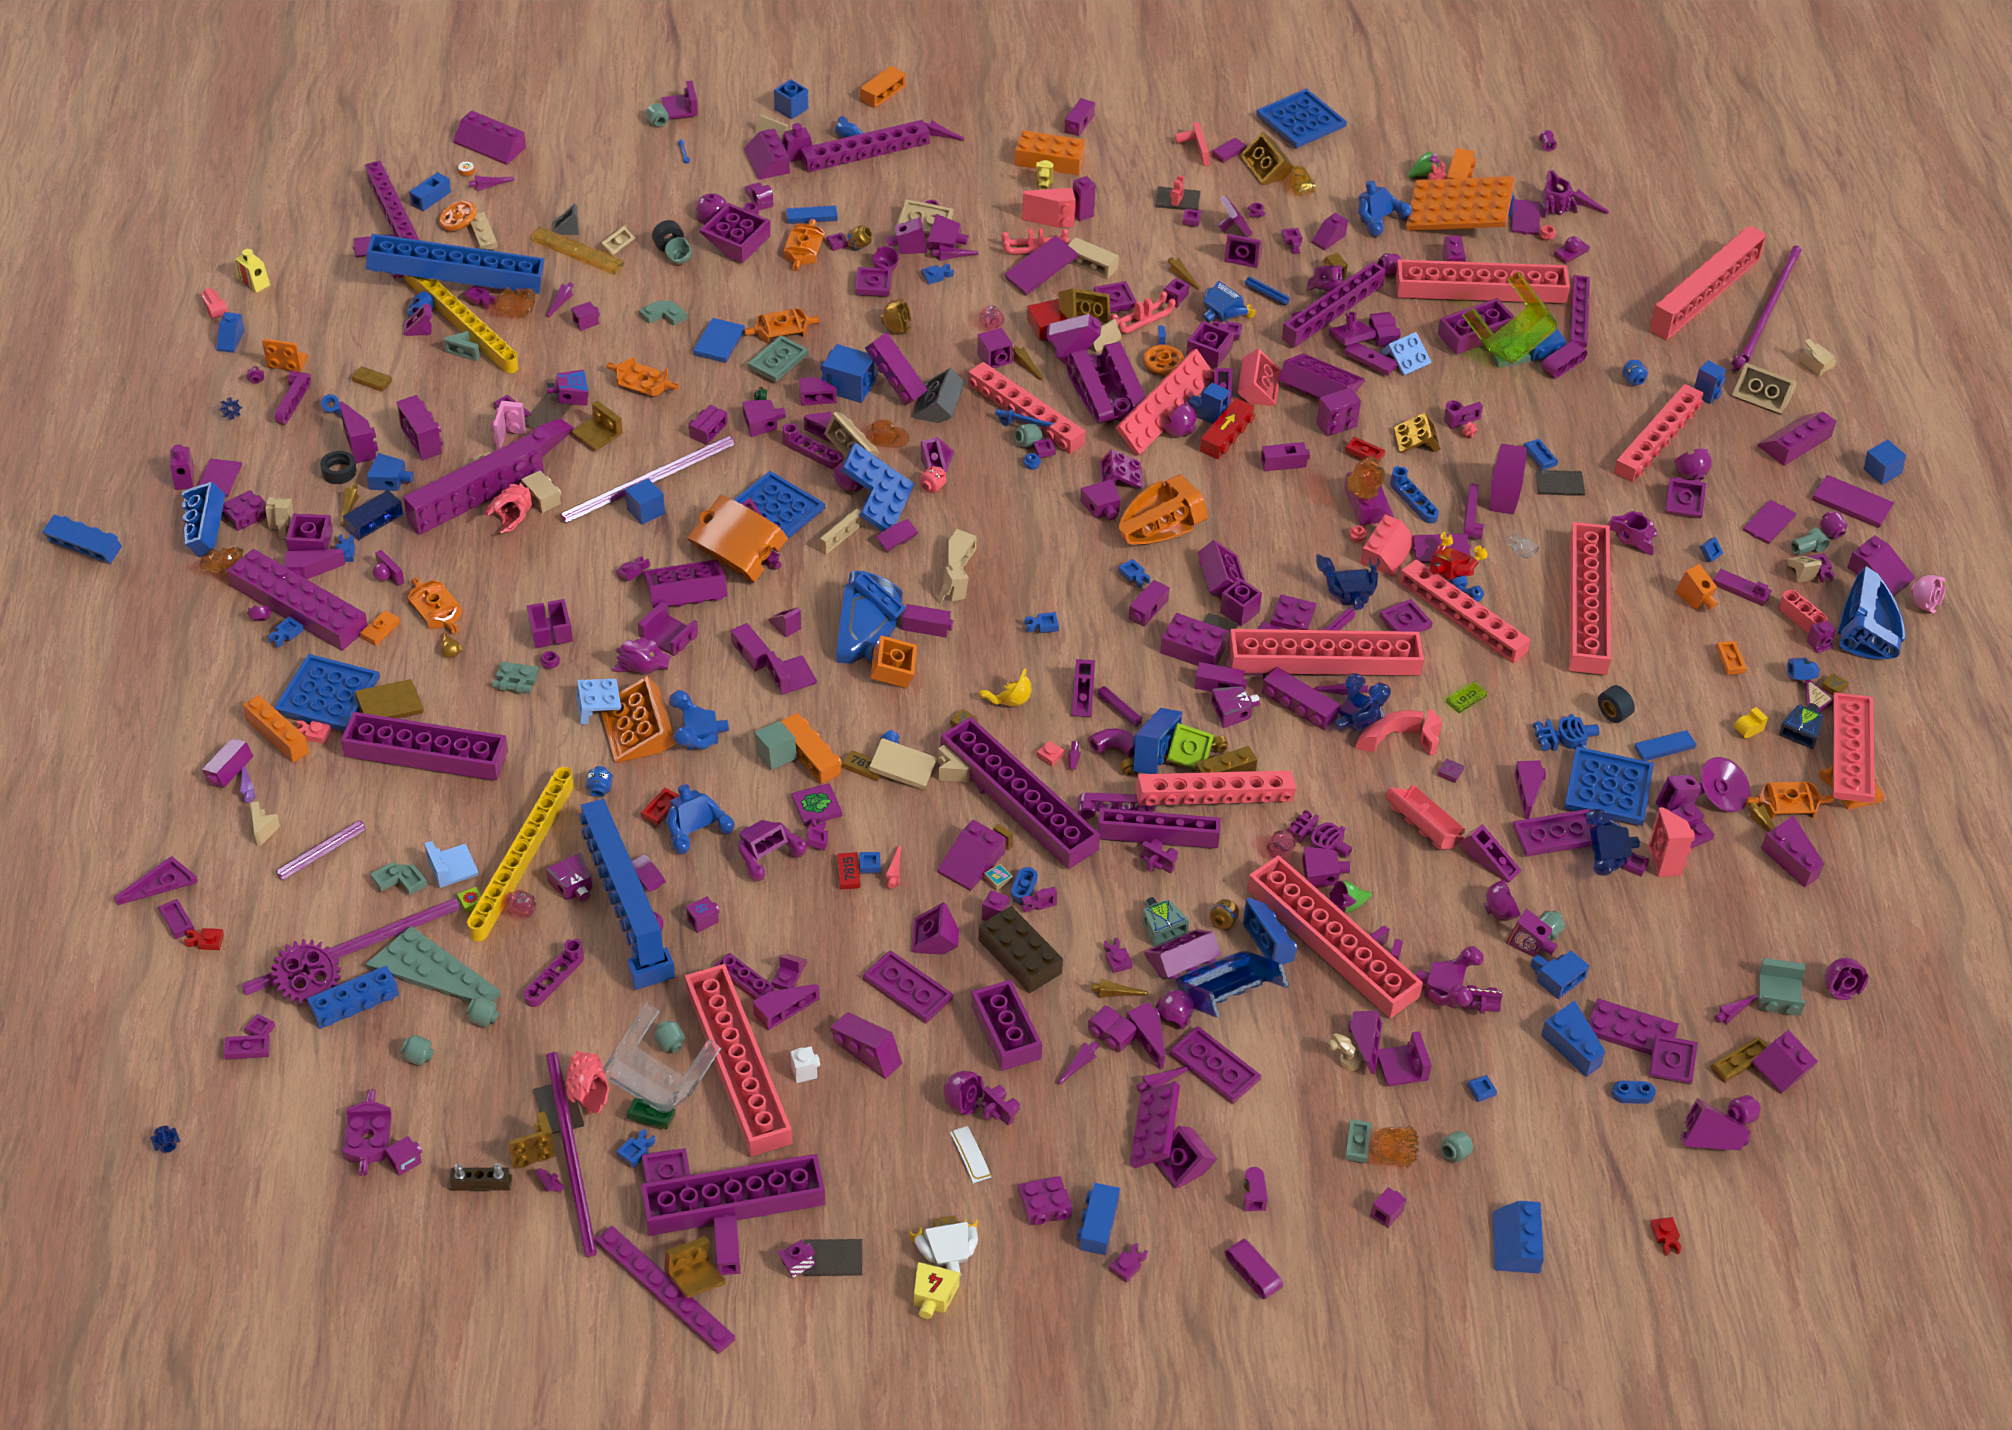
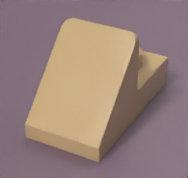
[1787,556,1821,583]
[938,745,970,782]
[251,801,280,846]

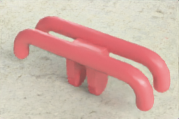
[1002,228,1070,255]
[1111,291,1175,334]

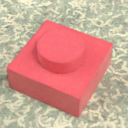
[1037,741,1065,766]

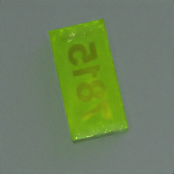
[1446,681,1488,714]

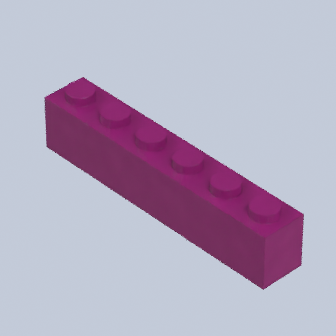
[1098,808,1221,848]

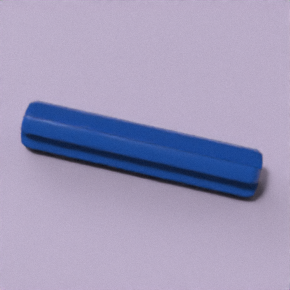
[1245,277,1290,305]

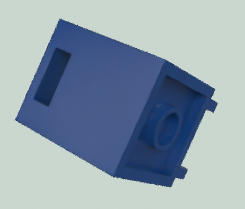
[821,344,878,403]

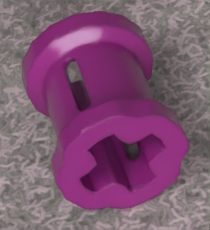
[1539,130,1557,151]

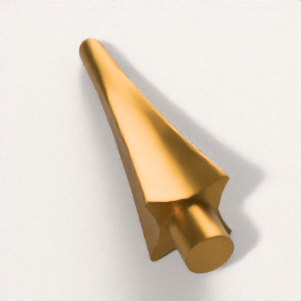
[1167,257,1200,289]
[1012,346,1043,380]
[340,484,359,526]
[1748,802,1776,832]
[1091,978,1149,998]

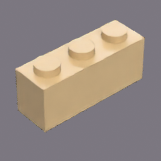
[1068,237,1119,279]

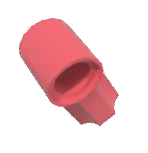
[201,288,229,319]

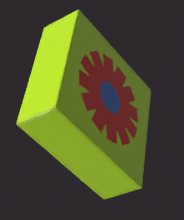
[457,887,481,913]

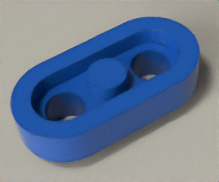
[1011,867,1038,903]
[1612,1081,1656,1104]

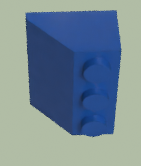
[1243,898,1297,969]
[1492,1200,1544,1274]

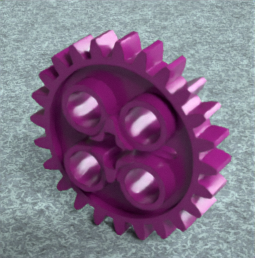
[271,939,341,1007]

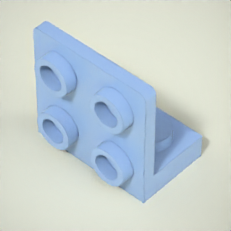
[1380,332,1431,375]
[576,679,621,724]
[424,841,478,888]

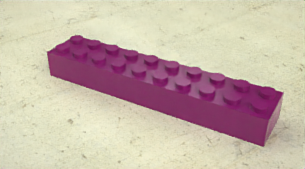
[940,717,1100,869]

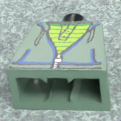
[1142,897,1189,946]

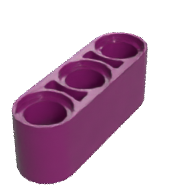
[1541,341,1588,378]
[1225,1239,1283,1299]

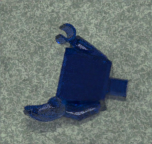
[1316,554,1380,610]

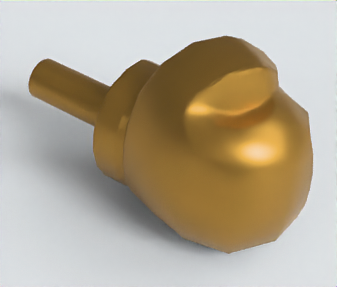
[441,633,462,658]

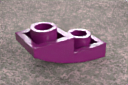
[876,519,919,552]
[631,854,666,892]

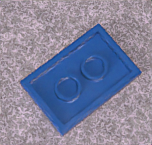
[693,318,745,363]

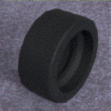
[320,451,357,484]

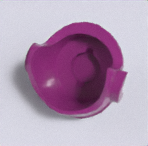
[1156,990,1194,1029]

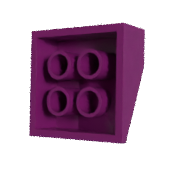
[700,203,771,264]

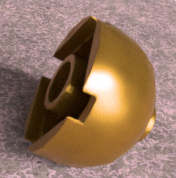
[881,299,911,334]

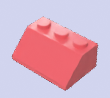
[1238,348,1281,406]
[1360,514,1414,577]
[1648,807,1695,877]

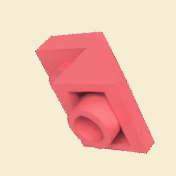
[1420,709,1442,756]

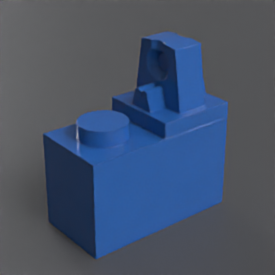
[1188,383,1230,424]
[1530,950,1590,999]

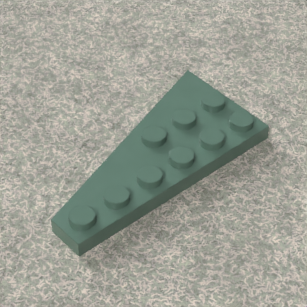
[365,926,501,1003]

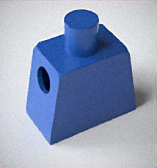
[367,453,414,491]

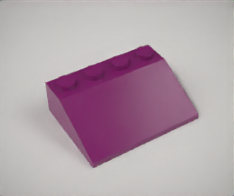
[1279,353,1365,399]
[643,559,728,608]

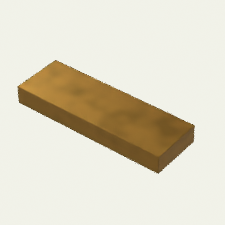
[1711,1036,1768,1083]

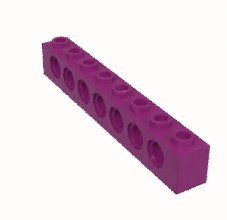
[801,120,930,173]
[364,160,419,240]
[1282,262,1386,348]

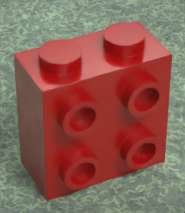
[1027,298,1068,340]

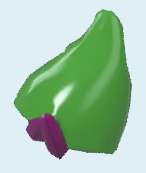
[1409,151,1440,179]
[1329,880,1372,913]

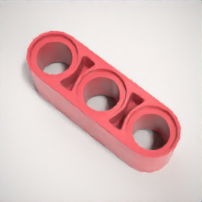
[1779,590,1827,634]

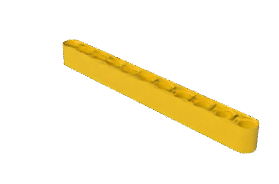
[405,275,519,373]
[467,767,574,942]

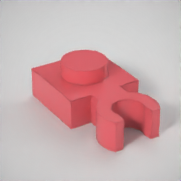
[1428,162,1446,180]
[1170,175,1184,206]
[297,720,331,744]

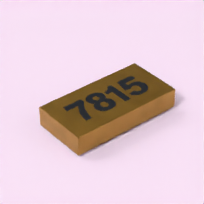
[842,750,881,781]

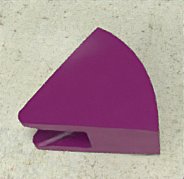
[1489,443,1526,515]

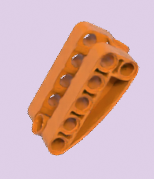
[687,494,788,583]

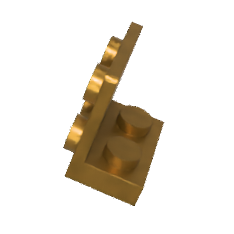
[572,401,623,451]
[1394,412,1441,453]
[508,1111,556,1169]
[664,1236,725,1298]

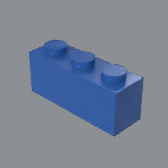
[1077,1182,1120,1255]

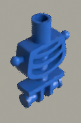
[1533,714,1599,751]

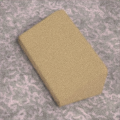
[755,115,788,142]
[598,226,635,256]
[1089,319,1121,353]

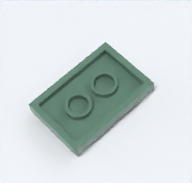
[748,335,808,383]

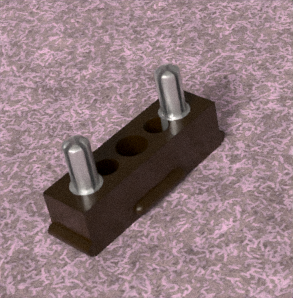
[449,1163,512,1191]

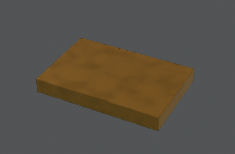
[355,679,424,718]

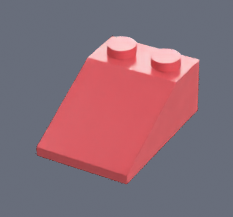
[1022,188,1075,228]

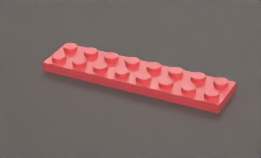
[1115,349,1213,456]
[1833,692,1875,803]

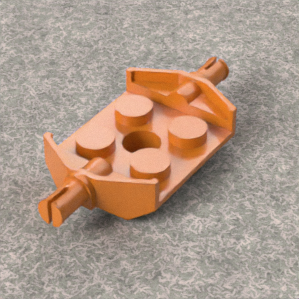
[783,219,825,271]
[744,308,820,343]
[606,357,679,396]
[408,577,462,634]
[1746,782,1834,819]

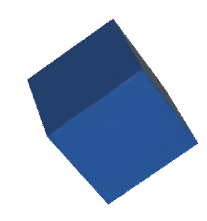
[774,79,809,119]
[1864,439,1906,485]
[625,478,665,525]

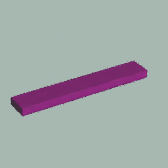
[1569,275,1590,348]

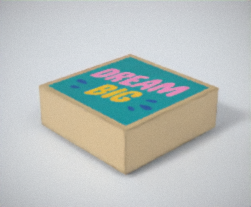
[984,864,1013,890]

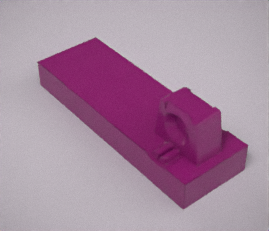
[1713,569,1772,607]

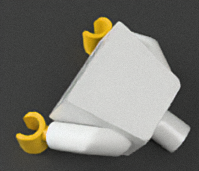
[909,1219,978,1275]

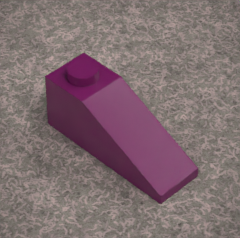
[529,418,574,457]
[285,549,345,579]
[1072,659,1095,717]
[1514,760,1546,819]
[1459,824,1521,883]
[753,984,819,1030]
[1126,1002,1165,1069]
[1348,1010,1383,1074]

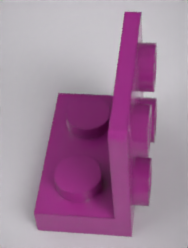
[661,80,698,119]
[1099,449,1143,489]
[766,651,817,695]
[1378,1031,1432,1086]

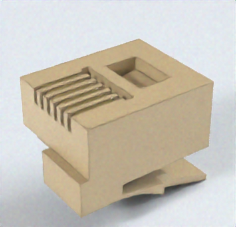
[1800,339,1836,376]
[265,497,294,539]
[937,562,969,604]

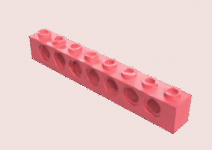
[968,362,1086,454]
[1614,384,1703,482]
[1399,559,1531,663]
[1135,770,1296,806]

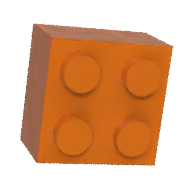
[871,635,917,688]

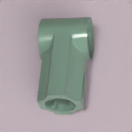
[1790,528,1830,555]

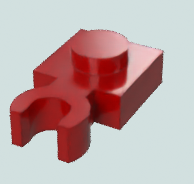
[184,928,224,951]
[1650,1217,1681,1256]

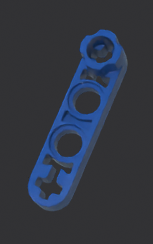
[1390,466,1439,523]

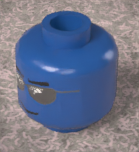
[1622,360,1648,386]

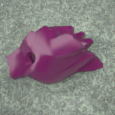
[1542,170,1578,218]
[1307,264,1343,292]
[1608,511,1657,556]
[612,637,671,674]

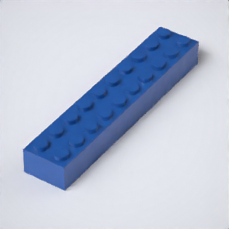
[366,234,545,294]
[579,799,665,966]

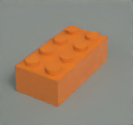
[1015,130,1086,175]

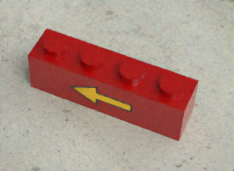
[1200,398,1255,460]

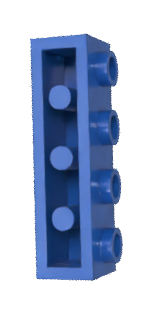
[42,514,122,564]
[307,965,399,1029]

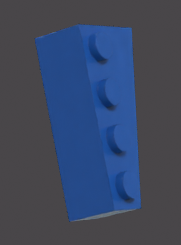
[182,481,225,557]
[1133,708,1183,774]

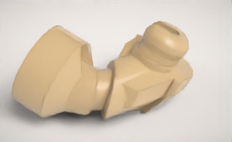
[1327,1033,1362,1071]

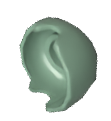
[665,237,692,264]

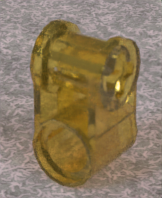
[1290,165,1316,196]

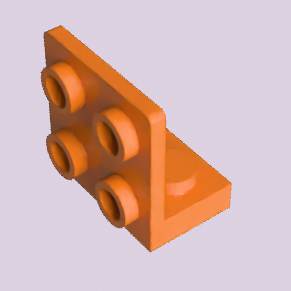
[262,338,308,372]

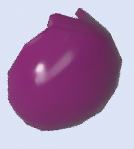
[872,246,899,271]

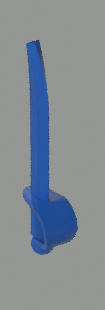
[995,409,1053,427]

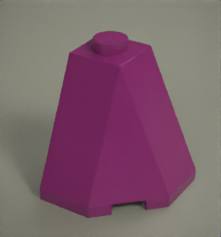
[1046,314,1102,365]
[1680,1097,1751,1150]

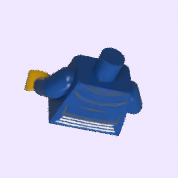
[1203,281,1256,323]

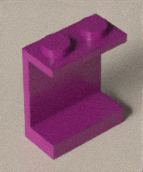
[637,602,698,656]

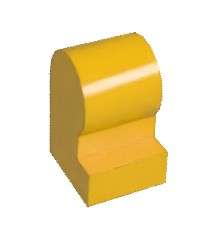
[1734,707,1768,738]

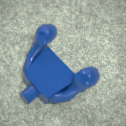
[1358,180,1412,237]
[668,690,729,750]
[666,784,735,855]

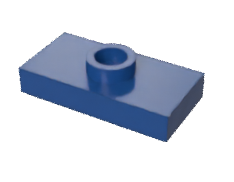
[1523,439,1558,470]

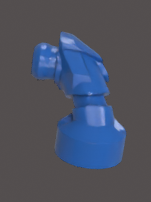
[1448,576,1484,602]

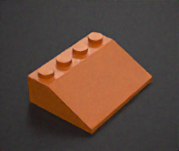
[601,676,677,763]

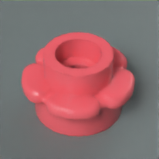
[1539,225,1556,240]
[1461,422,1478,438]
[1349,526,1367,542]

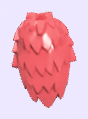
[485,483,532,533]
[565,1050,609,1114]

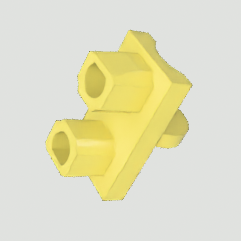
[1036,160,1053,190]

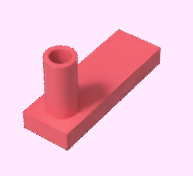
[1175,122,1210,166]

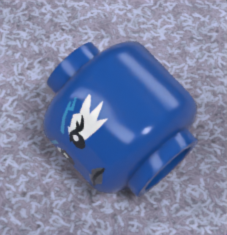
[585,766,613,797]

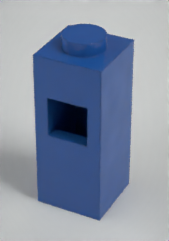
[409,172,451,211]

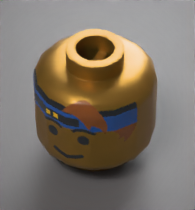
[847,225,873,250]
[1209,899,1239,930]

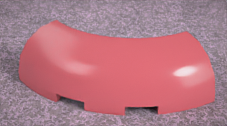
[1355,710,1424,753]

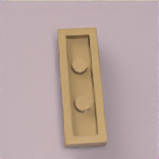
[470,212,498,250]
[820,509,862,555]

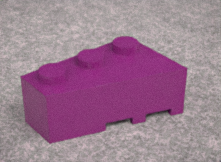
[1761,815,1824,887]
[830,1012,903,1079]

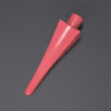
[885,846,902,889]

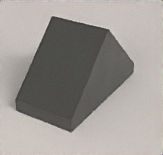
[552,204,579,235]

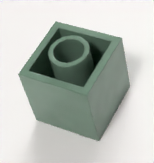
[754,721,797,770]

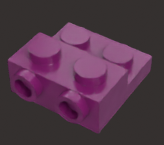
[1665,477,1706,518]
[222,490,267,531]
[1667,802,1715,849]
[1018,1176,1072,1226]

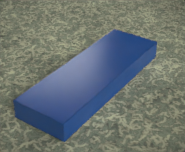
[786,206,838,224]
[851,570,906,621]
[1634,730,1696,761]

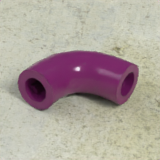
[1088,728,1135,758]

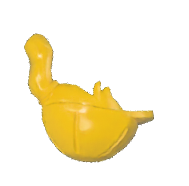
[978,668,1032,707]

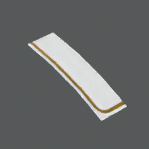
[950,1126,991,1183]

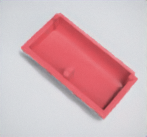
[1385,785,1465,850]

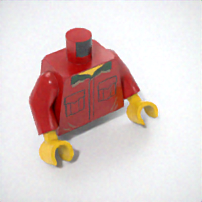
[1430,532,1487,579]

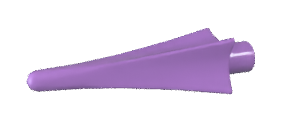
[240,765,256,803]

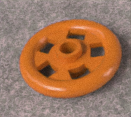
[439,201,477,231]
[1143,344,1184,375]

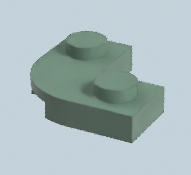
[639,300,688,325]
[370,862,428,895]

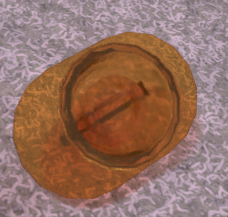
[866,419,910,447]

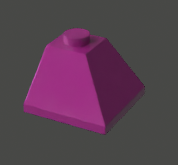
[911,902,959,955]

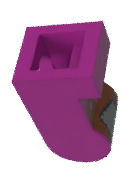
[1243,1167,1268,1211]

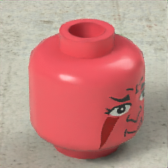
[920,466,946,493]

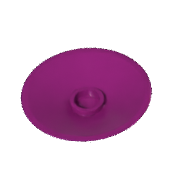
[1701,757,1750,812]

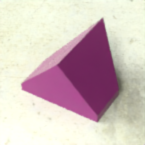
[921,437,954,472]

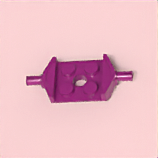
[342,1089,392,1176]

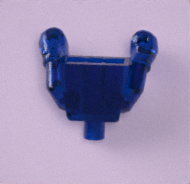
[1334,673,1391,730]
[1585,809,1640,876]

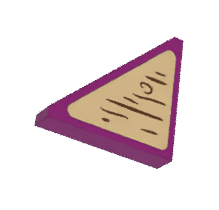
[1805,679,1834,713]

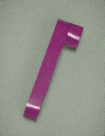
[275,371,311,424]
[782,423,842,469]
[1463,483,1484,539]
[1078,792,1155,819]
[524,939,584,1007]

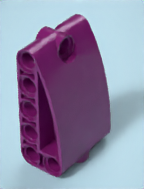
[1067,341,1146,423]

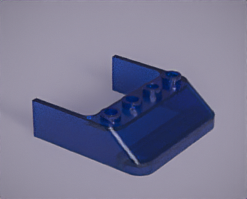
[1176,951,1289,1018]

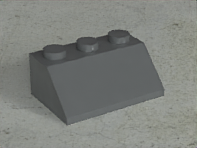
[913,368,964,423]

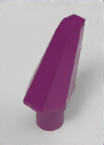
[1068,741,1081,769]

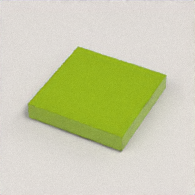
[1166,723,1214,770]

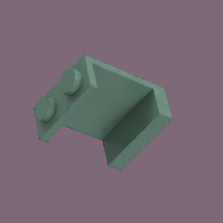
[1759,958,1806,1016]

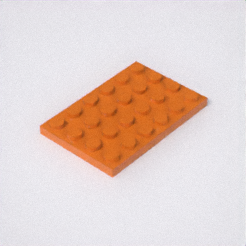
[1406,176,1515,231]

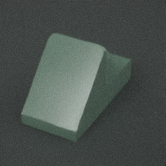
[443,331,480,362]

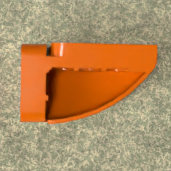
[1119,474,1208,544]

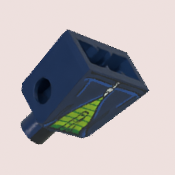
[1779,703,1823,749]

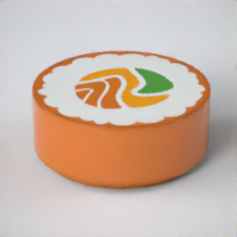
[458,161,475,176]

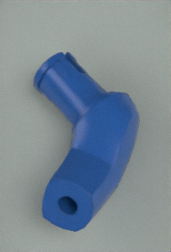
[835,116,863,138]

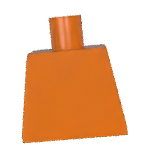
[1675,564,1718,611]

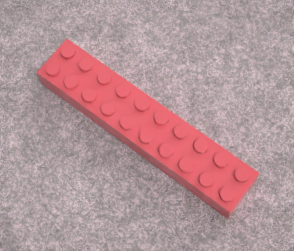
[1650,225,1767,340]
[1395,260,1570,303]
[1569,522,1611,675]
[1228,629,1424,675]
[1247,855,1423,1018]
[684,964,792,1157]

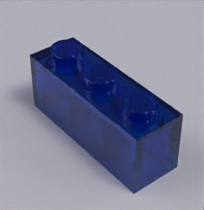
[343,490,403,541]

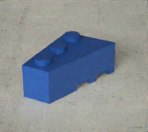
[1541,1000,1605,1077]

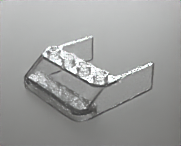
[604,1001,721,1113]

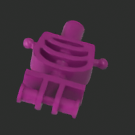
[1286,810,1353,858]

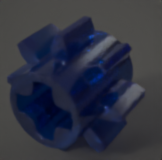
[218,397,243,420]
[150,1125,180,1153]

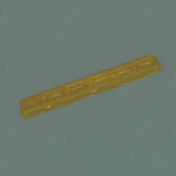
[530,226,624,274]

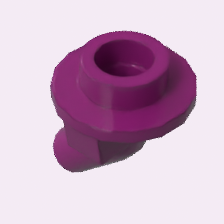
[246,366,265,383]

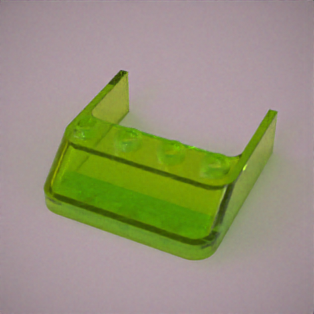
[1463,271,1557,363]

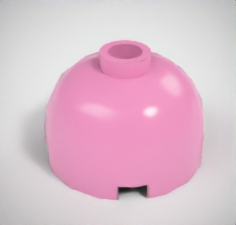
[1911,575,1946,613]

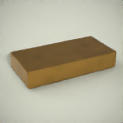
[352,366,392,392]

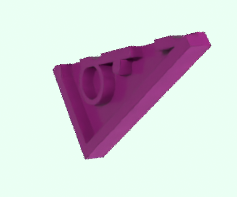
[114,856,198,905]

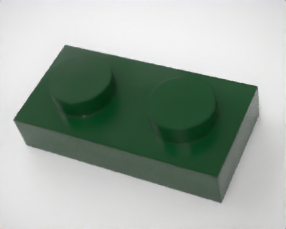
[627,1098,675,1129]

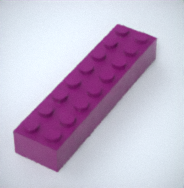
[403,435,544,535]
[227,549,368,651]
[341,712,508,781]
[641,1154,825,1236]

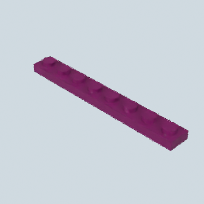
[595,1226,735,1355]

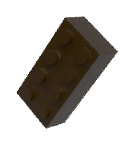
[978,906,1063,994]

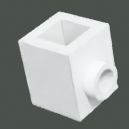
[791,1047,820,1083]

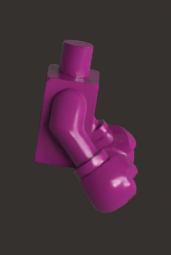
[738,820,807,882]
[1416,946,1484,1009]

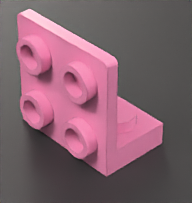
[491,401,526,450]

